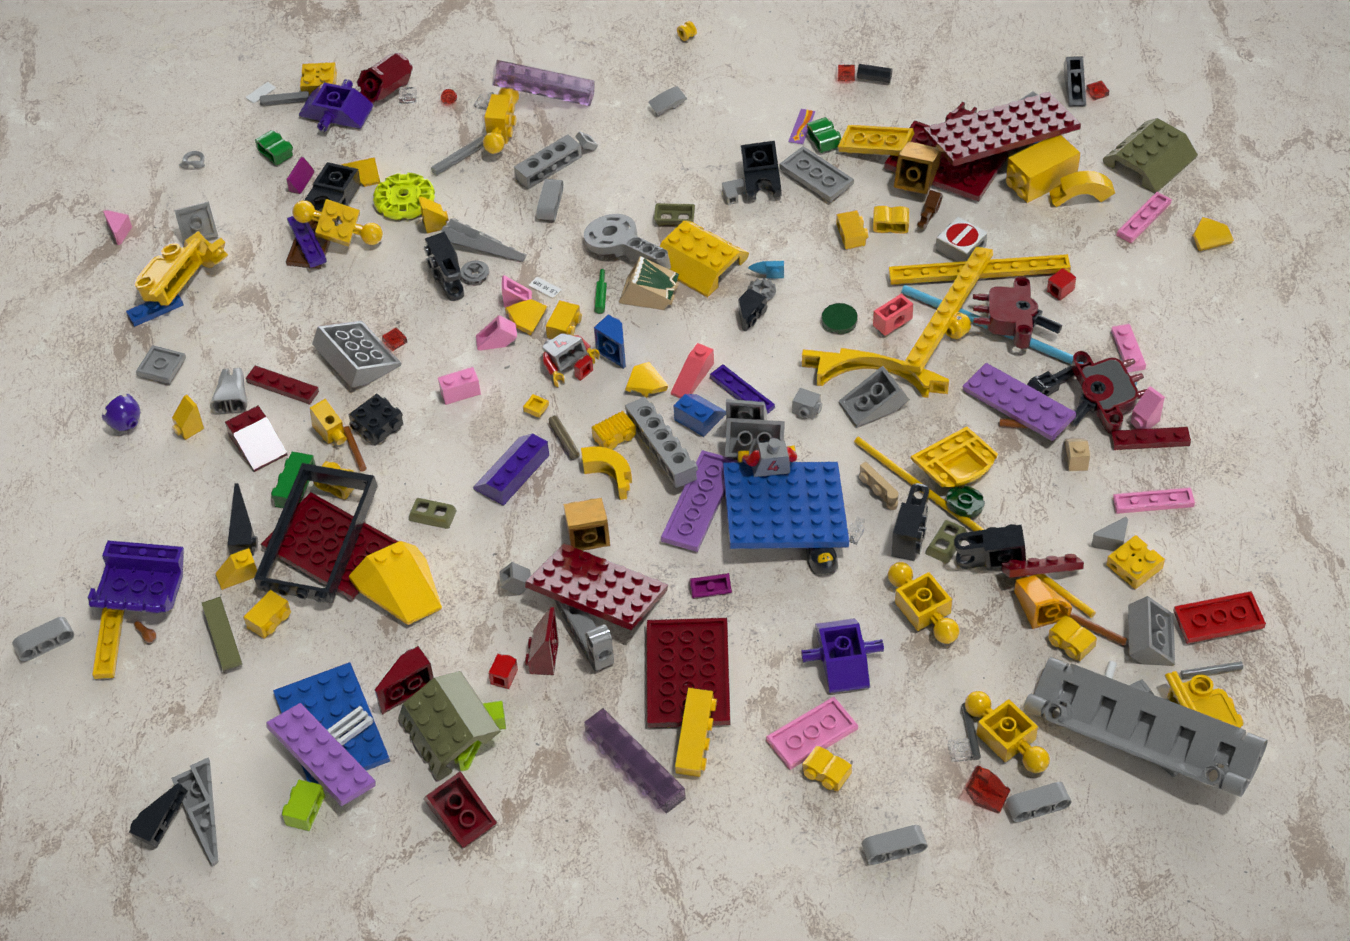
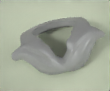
[179,151,205,168]

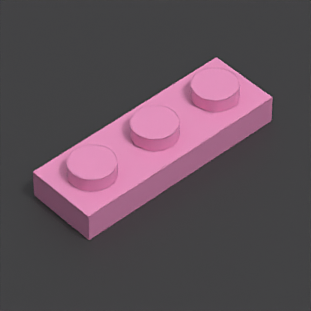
[1111,324,1146,372]

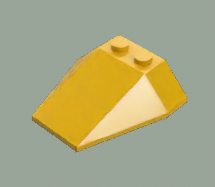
[349,541,442,625]

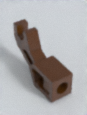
[917,190,943,229]

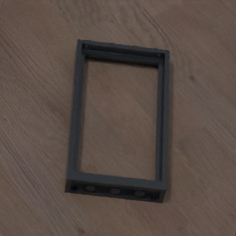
[254,463,378,603]

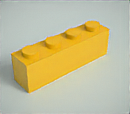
[675,688,717,777]

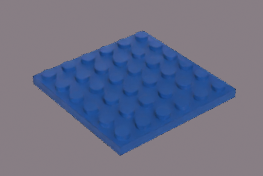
[723,461,849,549]

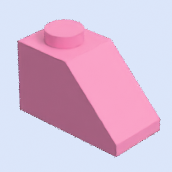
[476,315,517,350]
[1130,386,1165,429]

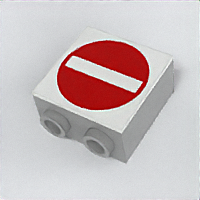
[936,217,987,262]

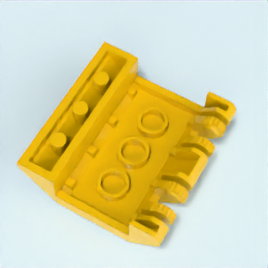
[659,220,749,298]

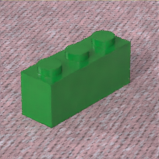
[271,451,316,508]

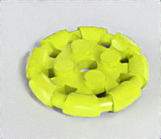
[373,172,435,220]

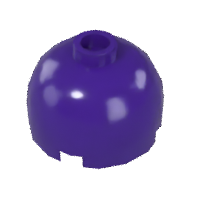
[102,394,141,431]

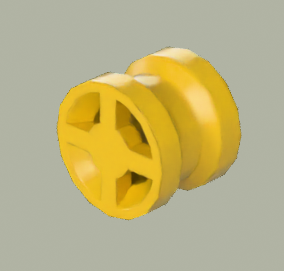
[677,21,697,41]

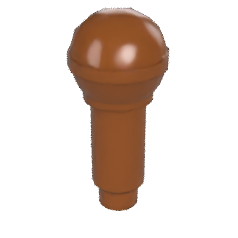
[134,621,157,643]

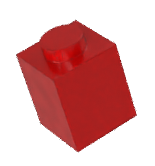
[1047,268,1076,301]
[488,653,518,689]

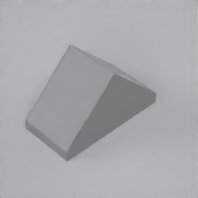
[1092,517,1128,551]

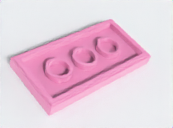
[766,697,858,770]

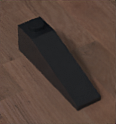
[227,483,258,556]

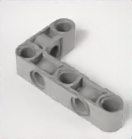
[555,600,614,671]

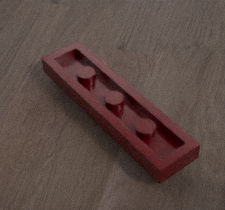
[246,365,319,405]
[1111,427,1191,450]
[1001,554,1084,578]

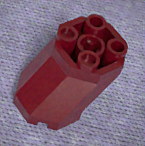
[357,53,413,103]

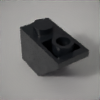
[738,288,768,331]

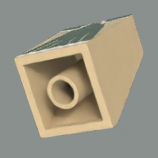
[619,256,679,310]

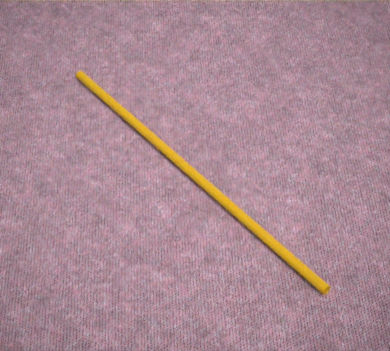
[854,436,1096,618]

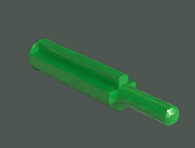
[594,269,607,314]

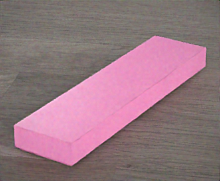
[1116,192,1172,243]
[1113,488,1195,514]

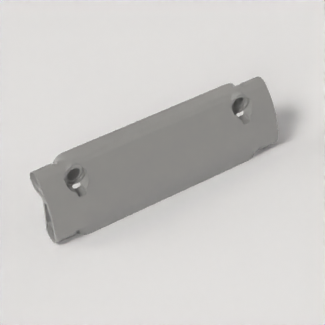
[1023,657,1268,797]

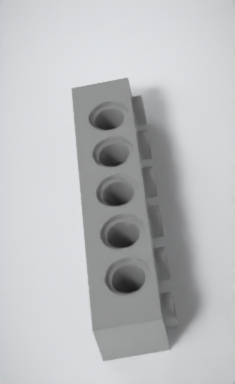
[625,397,698,488]

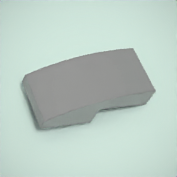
[648,86,687,116]

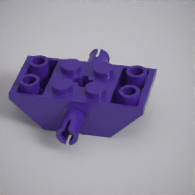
[299,79,374,132]
[801,618,884,693]

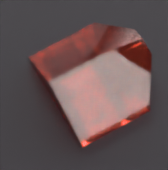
[965,765,1011,813]

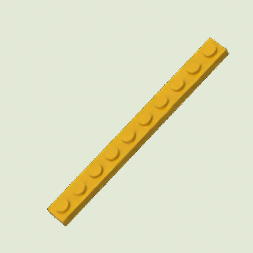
[903,247,993,373]
[889,254,1071,285]

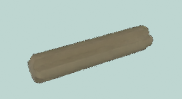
[549,415,580,460]

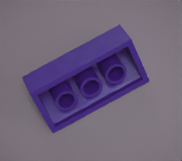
[473,433,550,506]

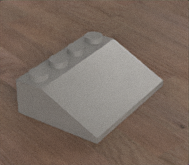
[312,321,402,387]

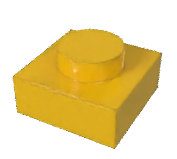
[523,394,549,418]

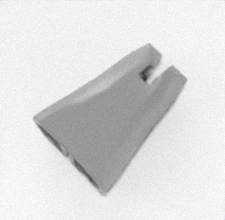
[210,367,247,415]

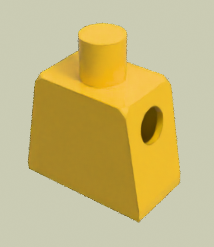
[310,398,347,445]

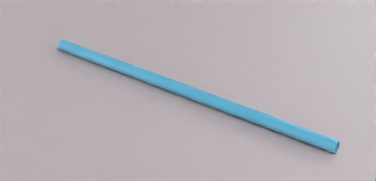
[901,285,1137,385]

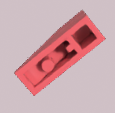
[671,343,714,398]

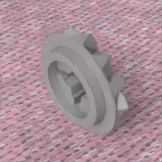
[461,260,489,284]
[747,278,776,300]

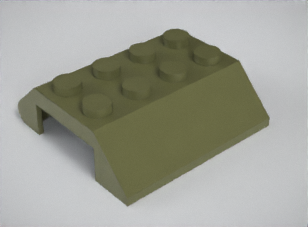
[1103,118,1198,193]
[398,671,501,780]

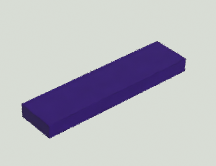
[287,216,327,268]
[710,364,775,414]

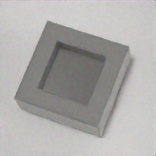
[575,131,598,151]

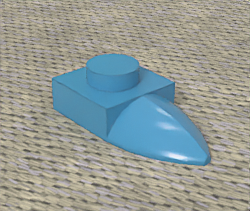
[748,261,784,279]

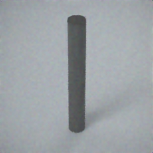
[1181,661,1243,679]
[962,703,981,760]

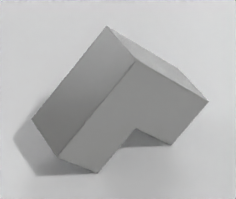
[722,178,746,205]

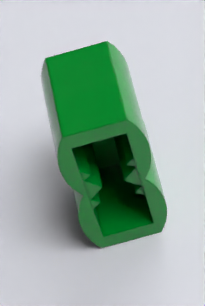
[807,117,841,153]
[255,130,293,166]

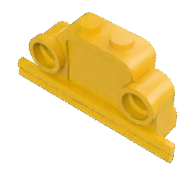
[135,238,203,305]
[1165,671,1244,728]

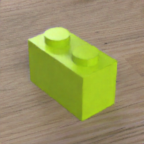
[282,779,325,831]

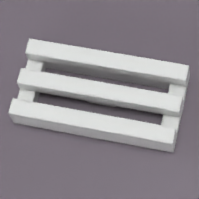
[327,706,374,745]

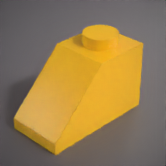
[418,197,449,234]
[172,394,204,440]
[215,548,257,590]

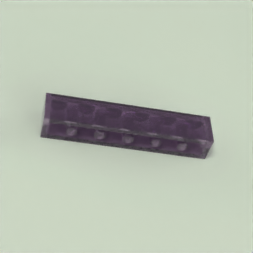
[492,60,595,106]
[584,708,686,814]

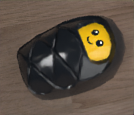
[806,548,838,574]

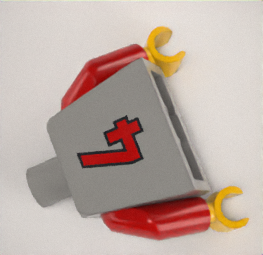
[542,333,600,387]
[738,438,797,477]

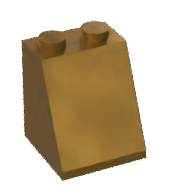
[894,141,941,194]
[563,498,610,551]

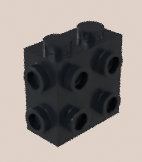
[348,393,404,446]

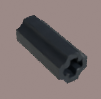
[857,64,893,83]

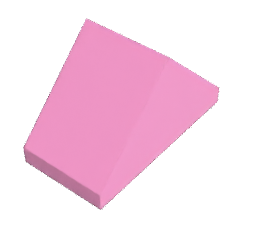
[103,210,132,245]
[502,275,532,307]

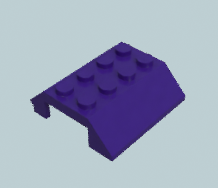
[88,540,184,613]

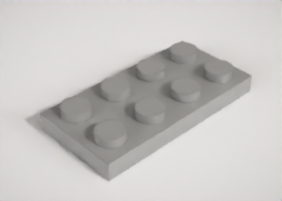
[779,146,854,202]

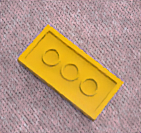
[838,125,914,156]

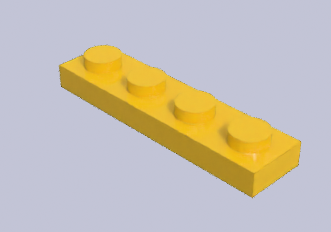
[92,608,124,679]

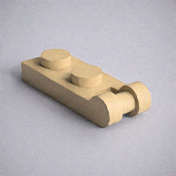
[859,461,899,510]

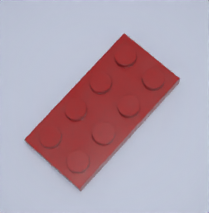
[1173,591,1266,644]

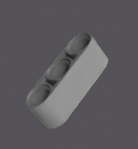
[537,179,564,221]
[12,617,74,661]
[1006,782,1072,822]
[861,825,928,865]

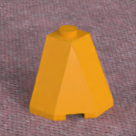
[1014,575,1072,629]

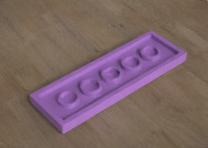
[962,363,1076,441]
[661,450,738,552]
[266,703,376,807]

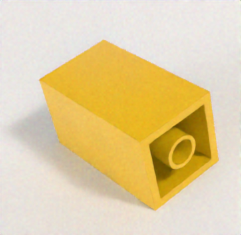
[1006,135,1080,203]

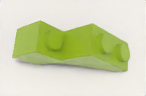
[454,701,506,771]

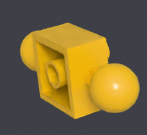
[483,85,519,154]
[292,199,383,247]
[888,562,960,644]
[965,691,1050,773]

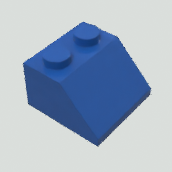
[594,314,626,369]
[673,394,726,437]

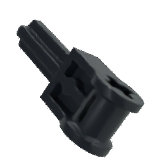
[1027,366,1075,396]

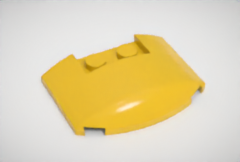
[910,426,998,487]

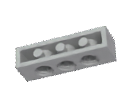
[514,134,582,190]

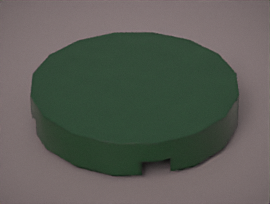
[822,303,858,334]
[946,486,985,517]

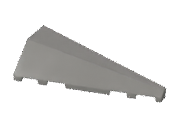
[441,218,527,262]
[171,758,218,866]

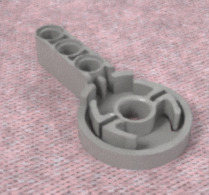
[584,214,671,270]

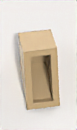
[1064,438,1090,471]

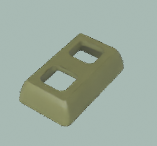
[654,203,695,225]
[408,498,457,529]
[925,520,967,563]

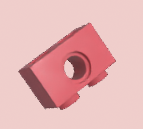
[873,294,913,336]

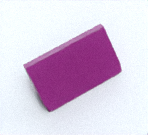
[286,156,315,194]
[689,573,732,598]

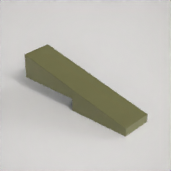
[202,596,243,671]

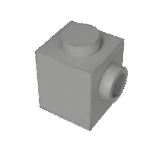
[792,388,823,419]
[499,562,531,595]

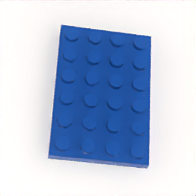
[273,662,390,784]

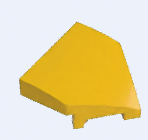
[1192,217,1234,251]
[505,299,547,336]
[625,362,669,398]

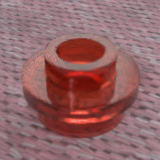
[441,89,457,104]

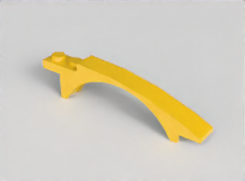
[802,348,949,398]

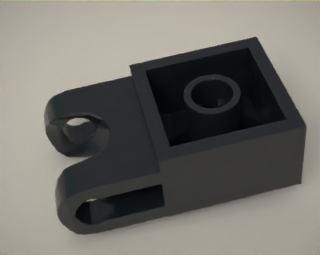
[741,140,782,201]
[305,162,361,211]
[424,231,464,301]
[891,483,929,561]
[954,524,1026,570]

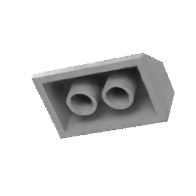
[725,418,785,457]
[1128,596,1175,666]

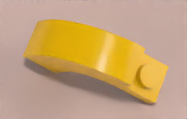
[1049,171,1115,207]
[183,231,228,268]
[581,446,632,500]

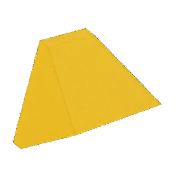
[341,157,380,187]

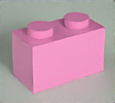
[438,367,481,405]

